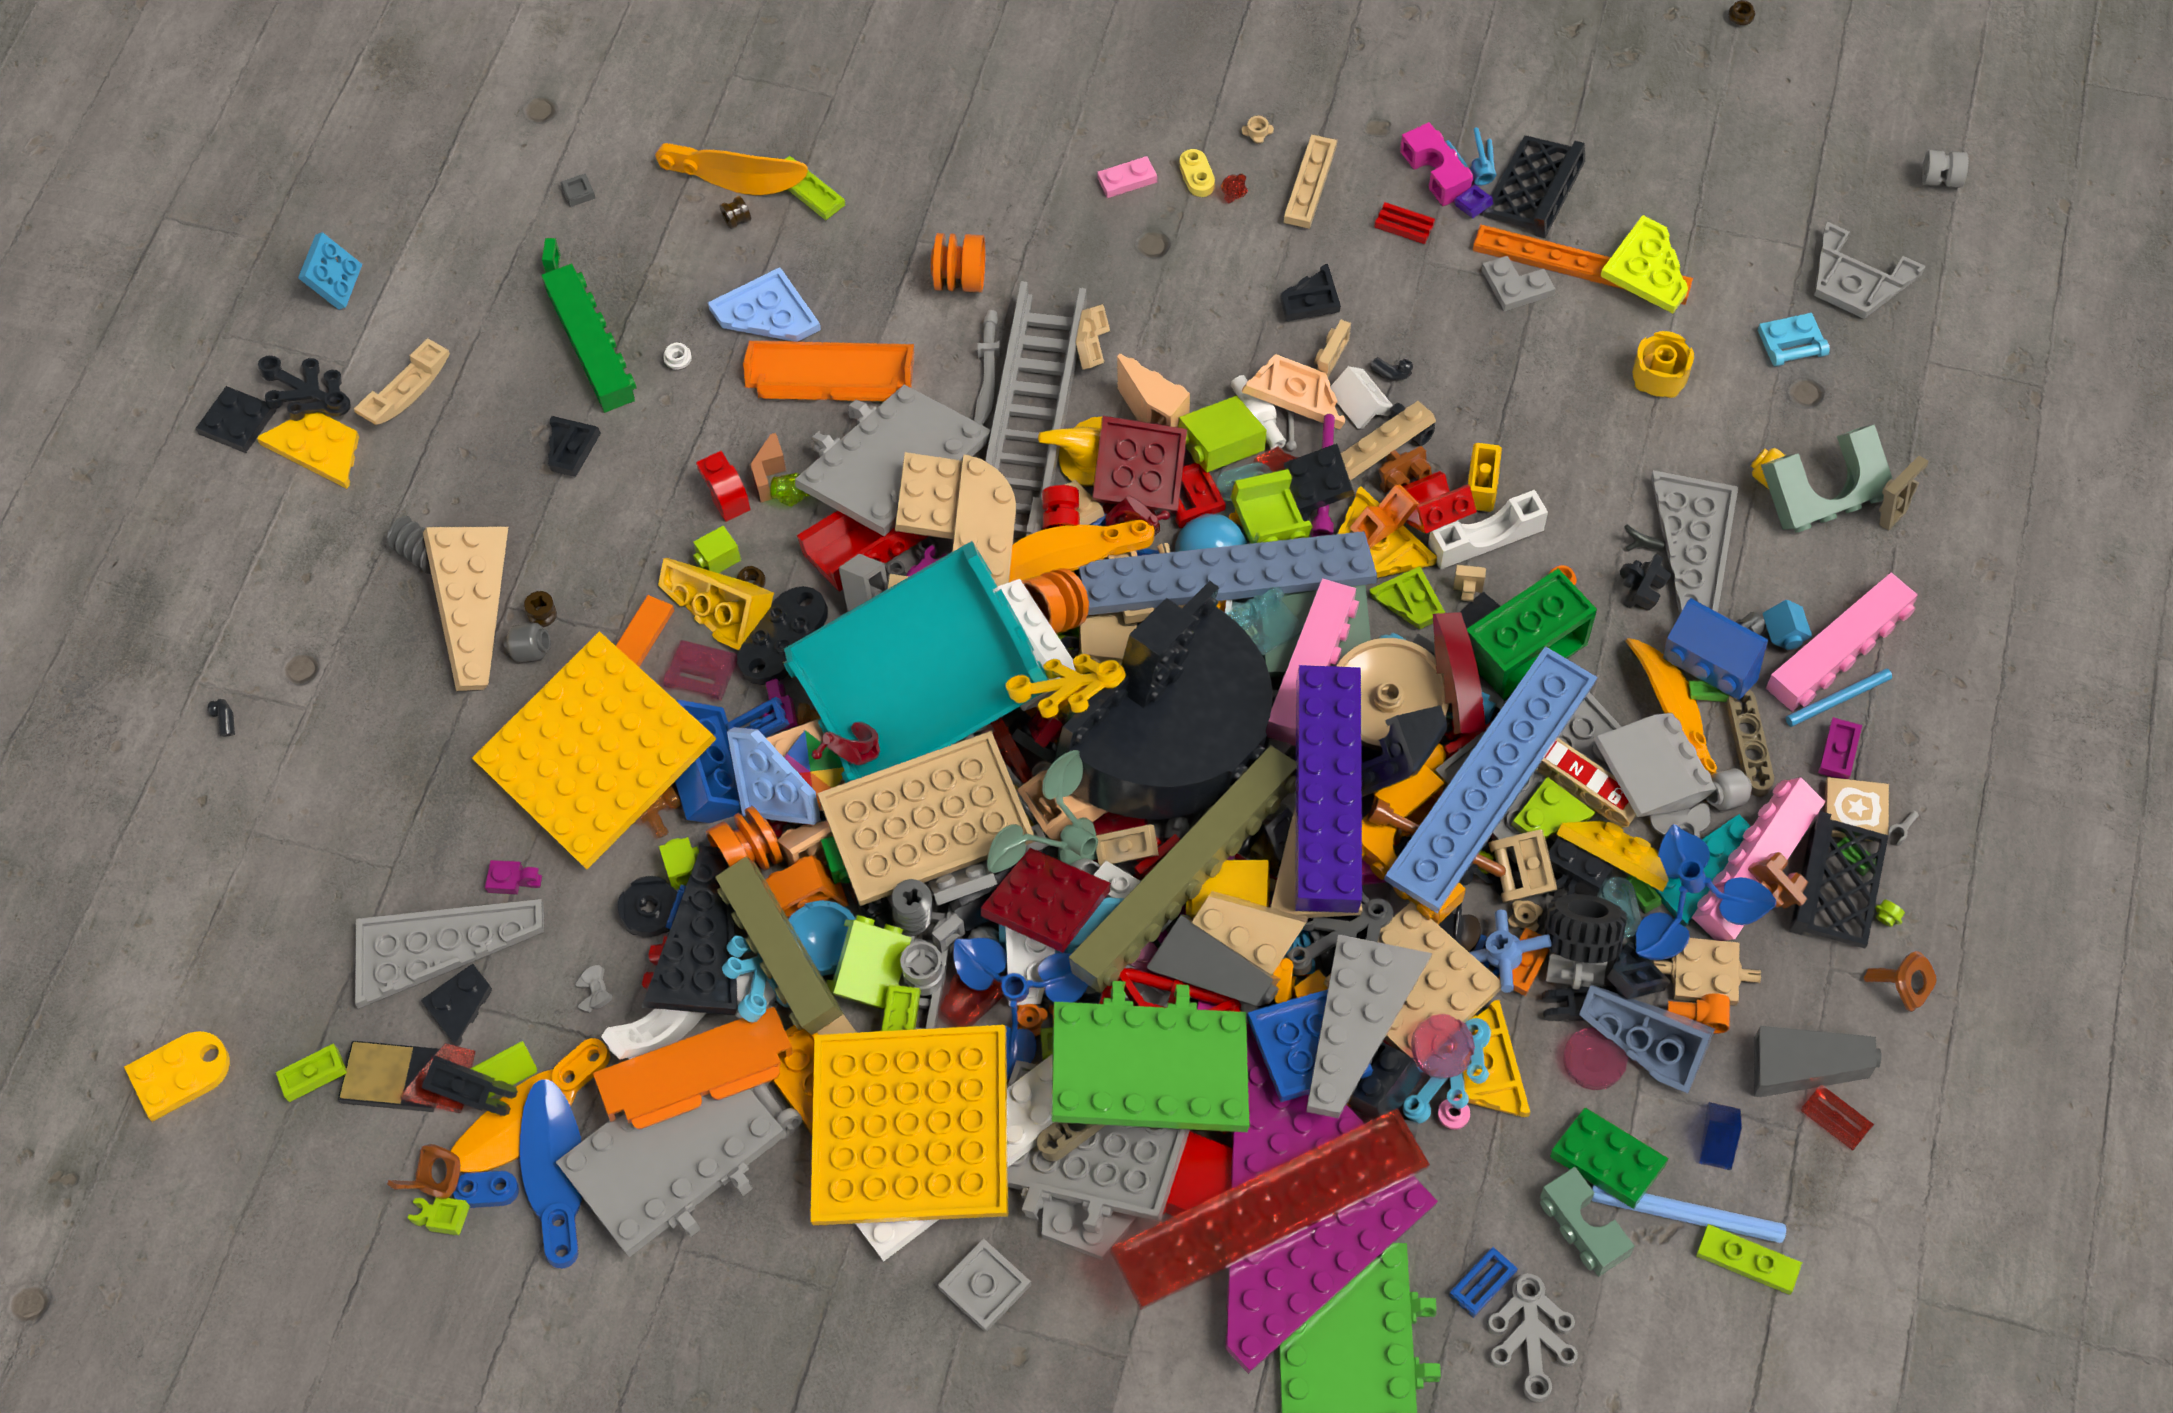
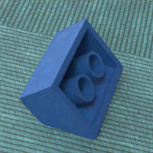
[1663,598,1768,700]

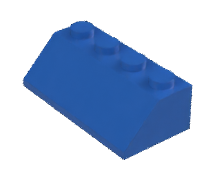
[675,699,742,823]

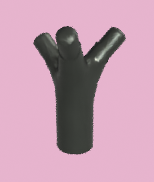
[1624,524,1665,552]

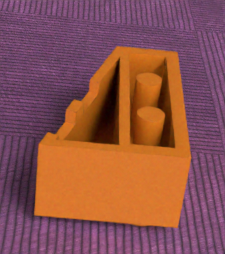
[743,855,849,930]

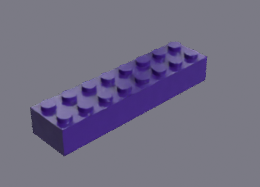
[1295,665,1362,913]

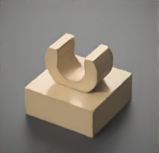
[1453,565,1486,602]

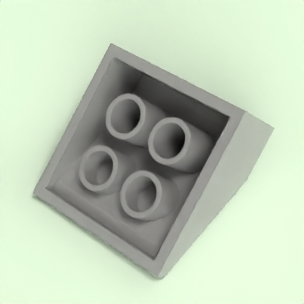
[1593,713,1717,817]

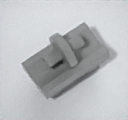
[1546,950,1607,990]

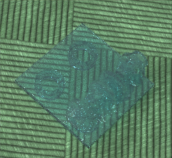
[1226,587,1304,655]

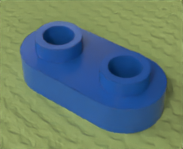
[453,1171,519,1208]

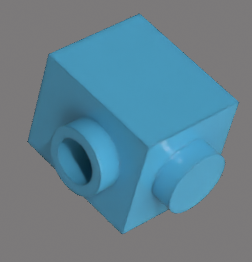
[1762,599,1813,650]

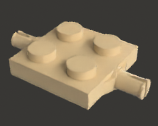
[1652,938,1761,1006]

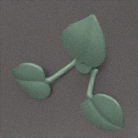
[987,750,1098,873]

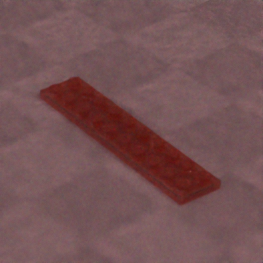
[1110,1109,1430,1310]

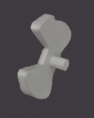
[576,965,612,1013]

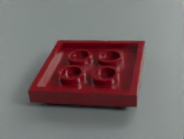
[1091,416,1187,514]
[981,848,1111,953]

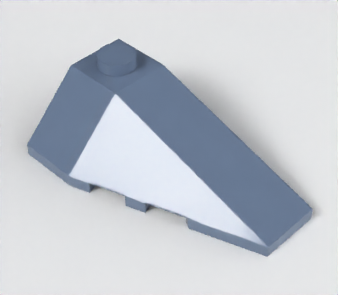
[1579,985,1715,1093]

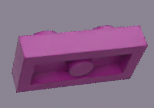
[1818,717,1862,780]

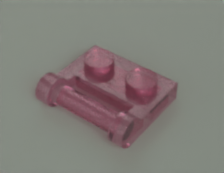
[663,640,737,701]

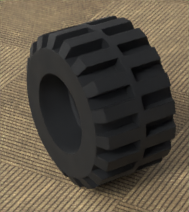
[1544,894,1627,963]

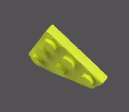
[1601,215,1688,314]

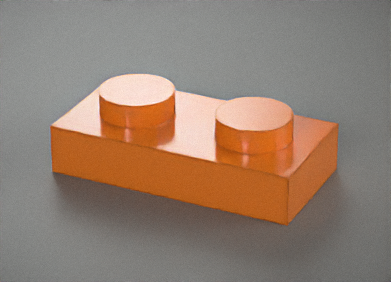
[1498,928,1550,996]

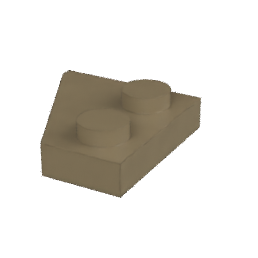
[1879,455,1929,531]

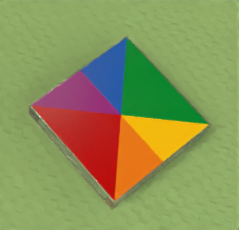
[783,729,844,810]

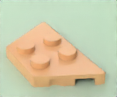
[1242,354,1345,429]

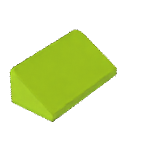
[470,1042,538,1098]

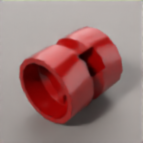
[1042,485,1080,530]

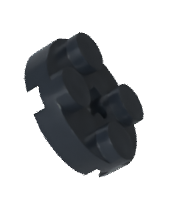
[618,876,677,937]

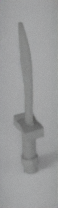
[974,310,1000,425]

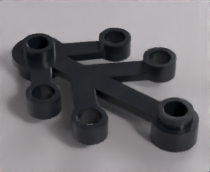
[258,355,351,421]

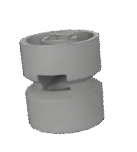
[1922,149,1968,188]
[900,941,944,996]

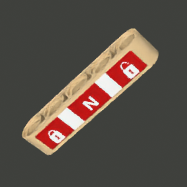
[1536,738,1636,827]

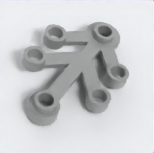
[1487,1274,1578,1402]

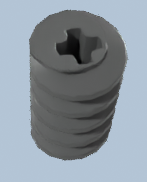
[387,515,431,574]
[892,879,932,936]

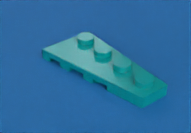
[1652,814,1751,927]

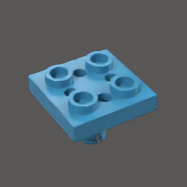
[298,232,363,310]

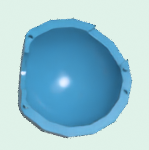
[1175,514,1247,552]
[789,900,855,976]

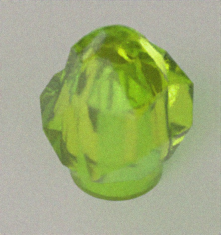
[770,473,810,507]

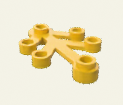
[1006,654,1126,718]

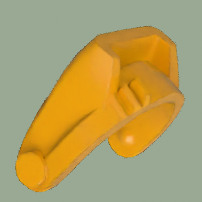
[1273,958,1317,1004]

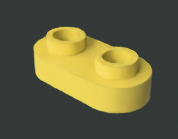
[1180,149,1215,197]

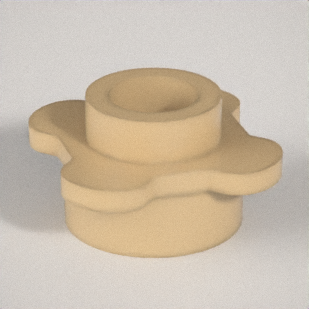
[1242,116,1274,143]
[1508,900,1542,932]

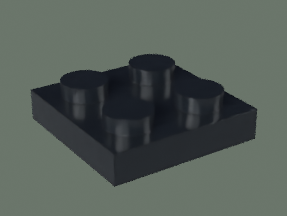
[196,386,276,453]
[1283,443,1355,515]

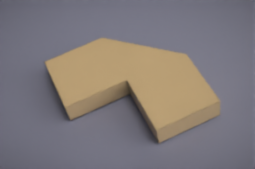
[1076,304,1110,369]

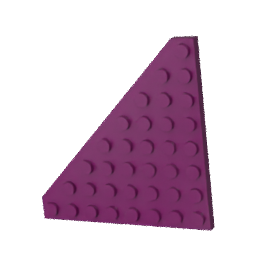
[1226,1023,1438,1374]

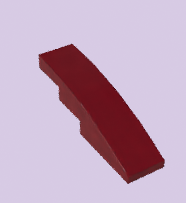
[1433,612,1486,734]

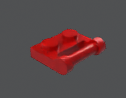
[1175,462,1226,528]

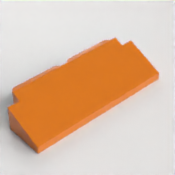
[743,341,915,401]
[593,1006,792,1129]

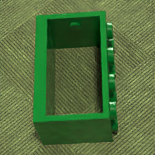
[1467,568,1597,701]

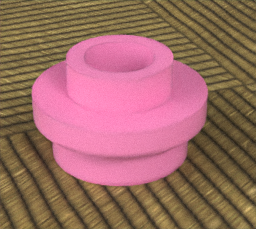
[1438,1098,1470,1129]

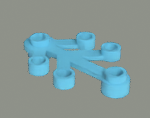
[722,936,790,1022]
[1403,1018,1491,1124]

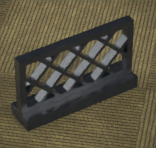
[1484,135,1585,238]
[1789,811,1889,949]

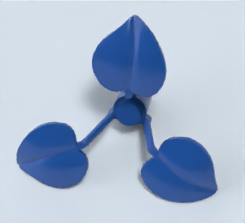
[1636,824,1776,960]
[953,938,1088,1080]

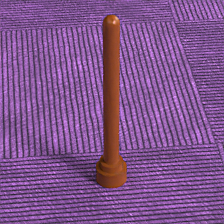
[1367,798,1506,877]

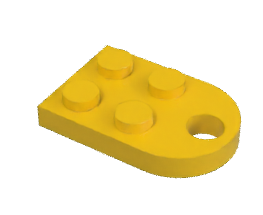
[124,1031,230,1122]

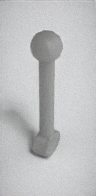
[1286,409,1297,451]

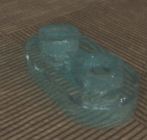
[1217,462,1272,501]
[1602,877,1641,938]

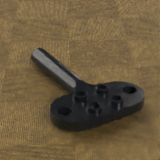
[737,586,828,685]

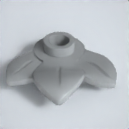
[1650,803,1710,837]

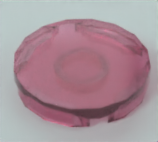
[1411,1014,1475,1079]
[1563,1027,1628,1090]

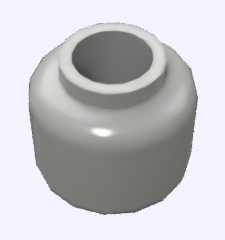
[1706,768,1752,811]

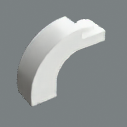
[601,1009,706,1059]

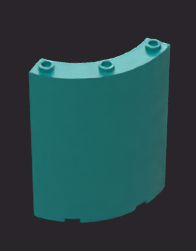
[784,541,1049,783]

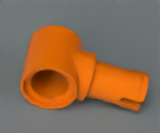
[1667,993,1730,1034]

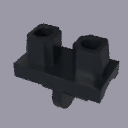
[1619,553,1671,610]

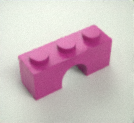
[1400,122,1473,207]

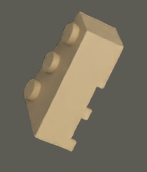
[1191,891,1308,975]

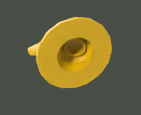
[1038,416,1103,487]

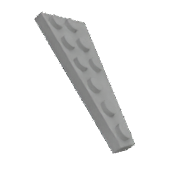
[1651,470,1738,614]
[355,899,544,1009]
[1306,934,1432,1118]

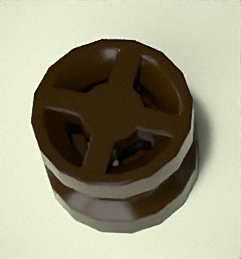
[719,196,751,229]
[524,591,557,627]

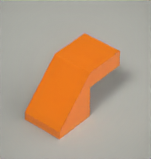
[1350,485,1419,547]

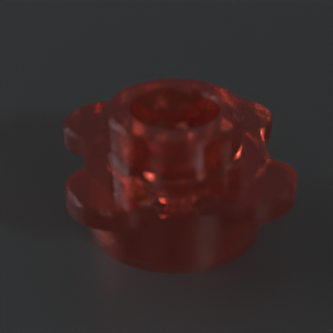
[1221,174,1248,203]

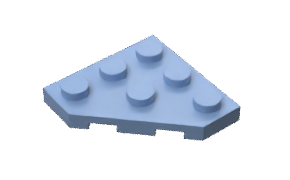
[708,267,821,342]
[727,727,821,825]

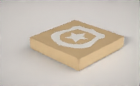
[1825,777,1889,841]

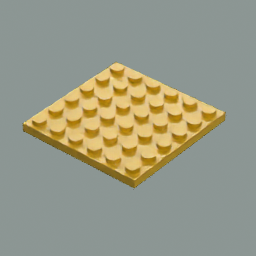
[472,631,716,869]
[811,1025,1008,1226]

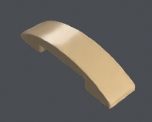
[354,338,450,425]

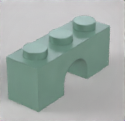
[1540,1167,1635,1277]

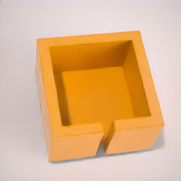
[1372,764,1445,846]

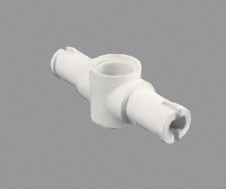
[1231,375,1286,451]

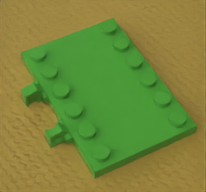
[1051,981,1249,1132]
[1279,1243,1441,1413]

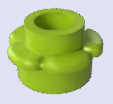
[1875,899,1905,927]

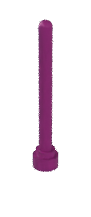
[1310,413,1335,537]

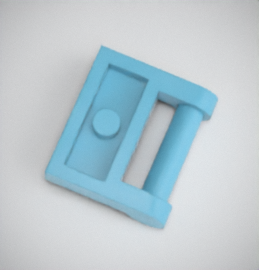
[1758,313,1830,367]

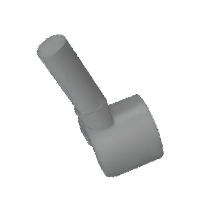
[1888,811,1919,845]

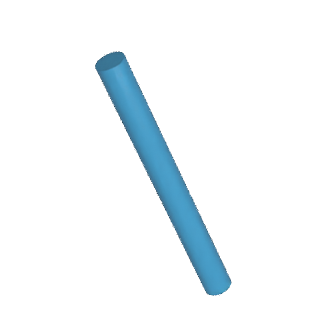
[1786,668,1892,727]

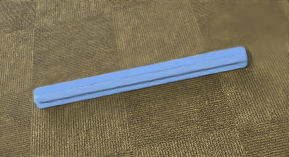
[1592,1185,1786,1243]

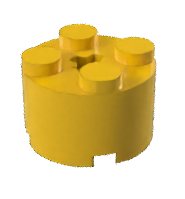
[1632,331,1694,398]

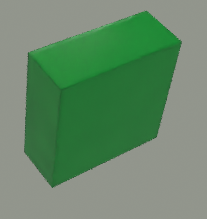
[542,238,561,273]

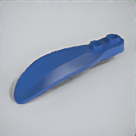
[520,1079,583,1269]

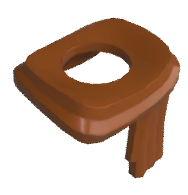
[1864,951,1936,1012]
[387,1144,461,1199]

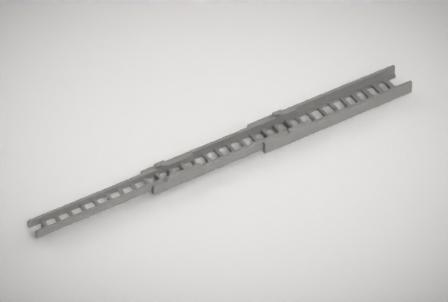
[898,281,1087,1029]

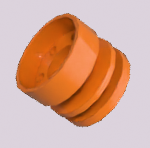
[931,233,985,292]
[1022,568,1089,635]
[706,806,783,871]

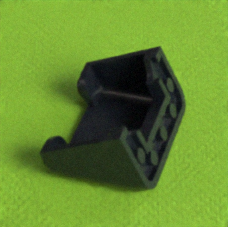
[1361,705,1447,798]

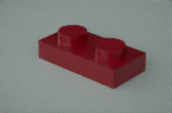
[1027,709,1063,748]

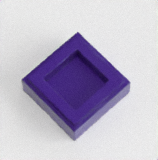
[1454,185,1493,219]

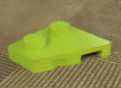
[1369,566,1445,630]
[1511,777,1595,839]

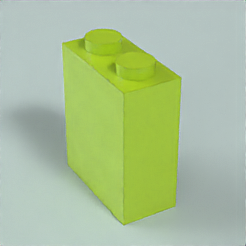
[1178,396,1267,472]

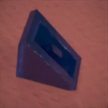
[1699,1102,1742,1170]

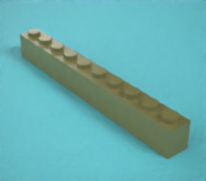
[1068,746,1296,993]

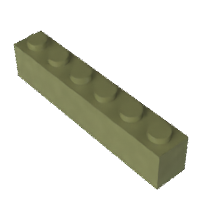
[716,856,844,1035]

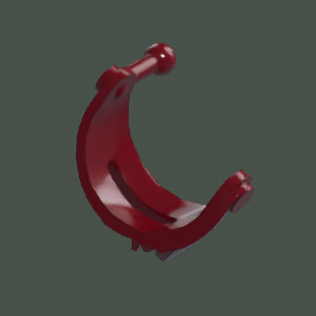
[1105,495,1170,527]
[812,722,880,765]

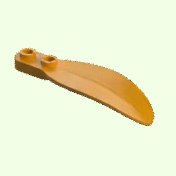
[655,143,808,195]
[1009,520,1155,582]
[1625,638,1717,775]
[451,1038,610,1173]

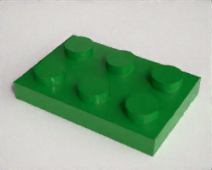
[1550,1107,1669,1209]

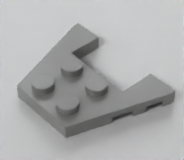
[1814,222,1926,319]
[1042,1197,1138,1260]

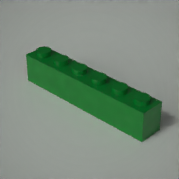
[541,263,637,413]

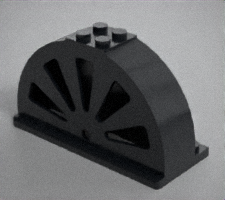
[1054,581,1272,819]

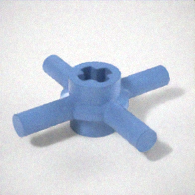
[1469,910,1551,993]

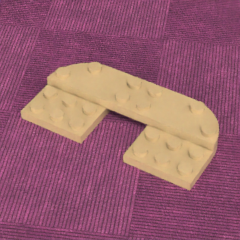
[888,452,1016,589]

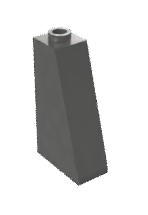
[1147,915,1280,1006]
[1754,1026,1881,1097]

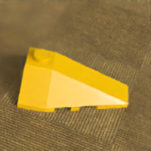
[658,558,774,650]

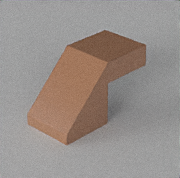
[750,433,786,502]

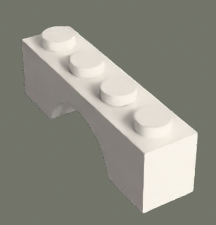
[1428,490,1548,570]

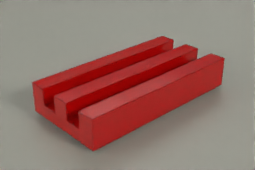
[1374,202,1435,244]

